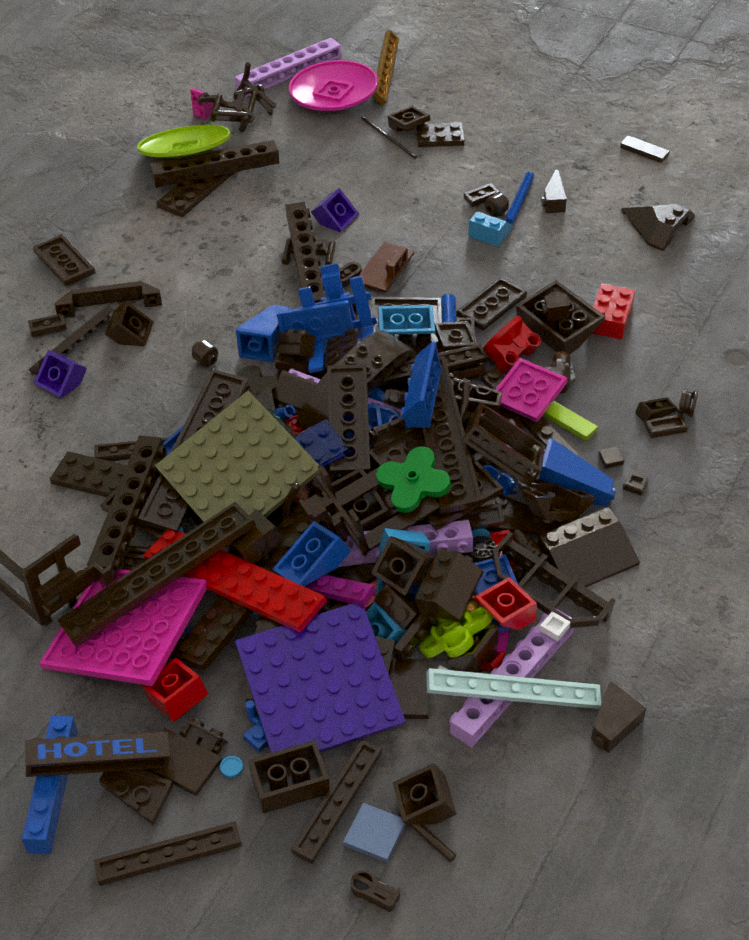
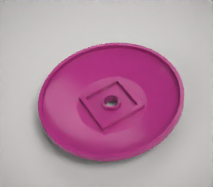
[289,60,378,111]

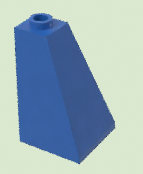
[236,305,290,362]
[539,438,616,507]

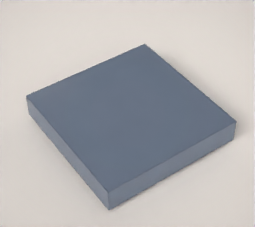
[343,803,406,863]

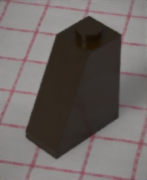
[591,681,646,753]

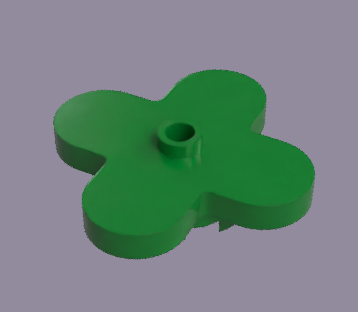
[376,447,451,513]

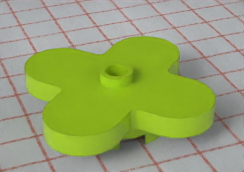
[419,607,493,658]

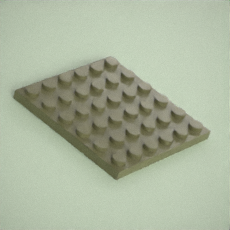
[155,391,320,549]

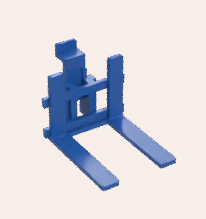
[298,263,377,373]

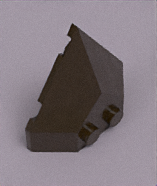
[621,204,695,251]
[512,475,595,523]

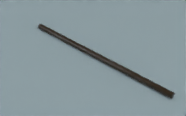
[362,117,417,159]

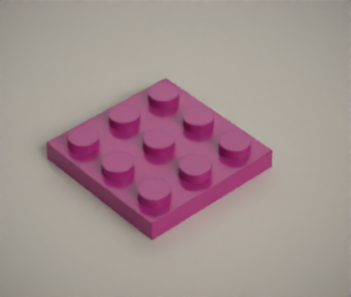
[495,358,568,422]

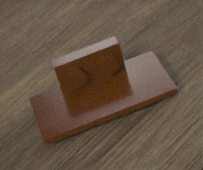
[358,242,414,292]

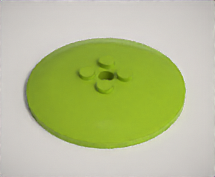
[137,125,231,159]

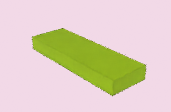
[543,401,598,441]

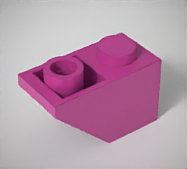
[190,88,214,120]

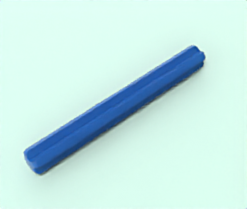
[505,171,534,224]

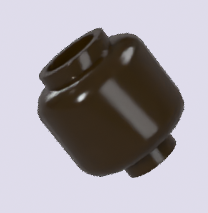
[485,193,509,217]
[191,340,219,367]

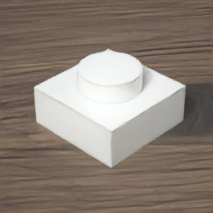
[539,612,570,641]

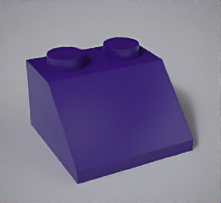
[311,188,359,232]
[33,350,87,398]

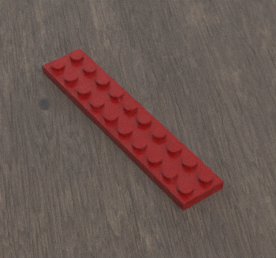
[143,530,327,633]

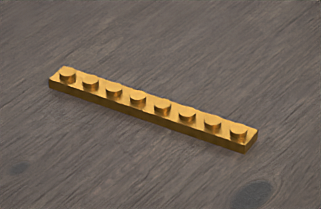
[372,29,399,105]

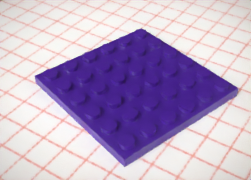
[235,603,406,753]

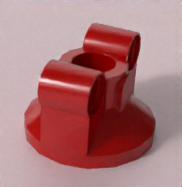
[483,315,541,373]

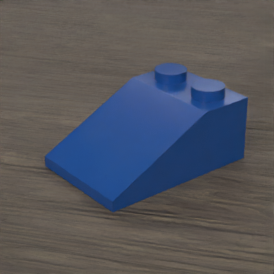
[273,521,351,587]

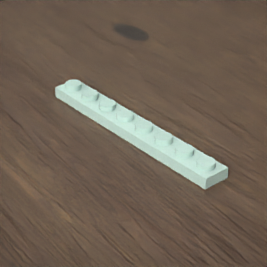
[426,668,601,709]

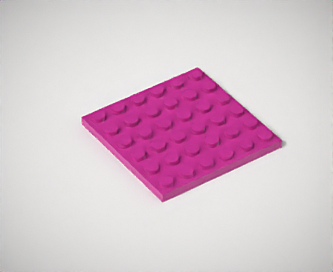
[39,570,207,686]

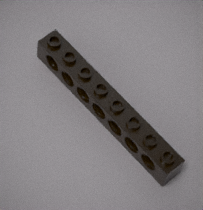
[150,140,280,188]
[285,202,326,303]
[87,435,166,579]

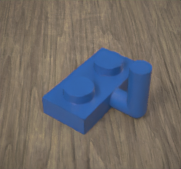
[243,700,268,753]

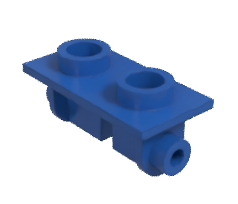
[483,465,517,497]

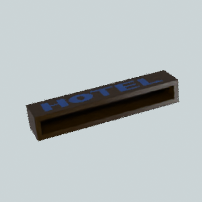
[25,731,170,777]

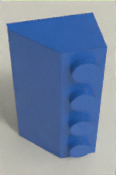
[401,342,442,428]

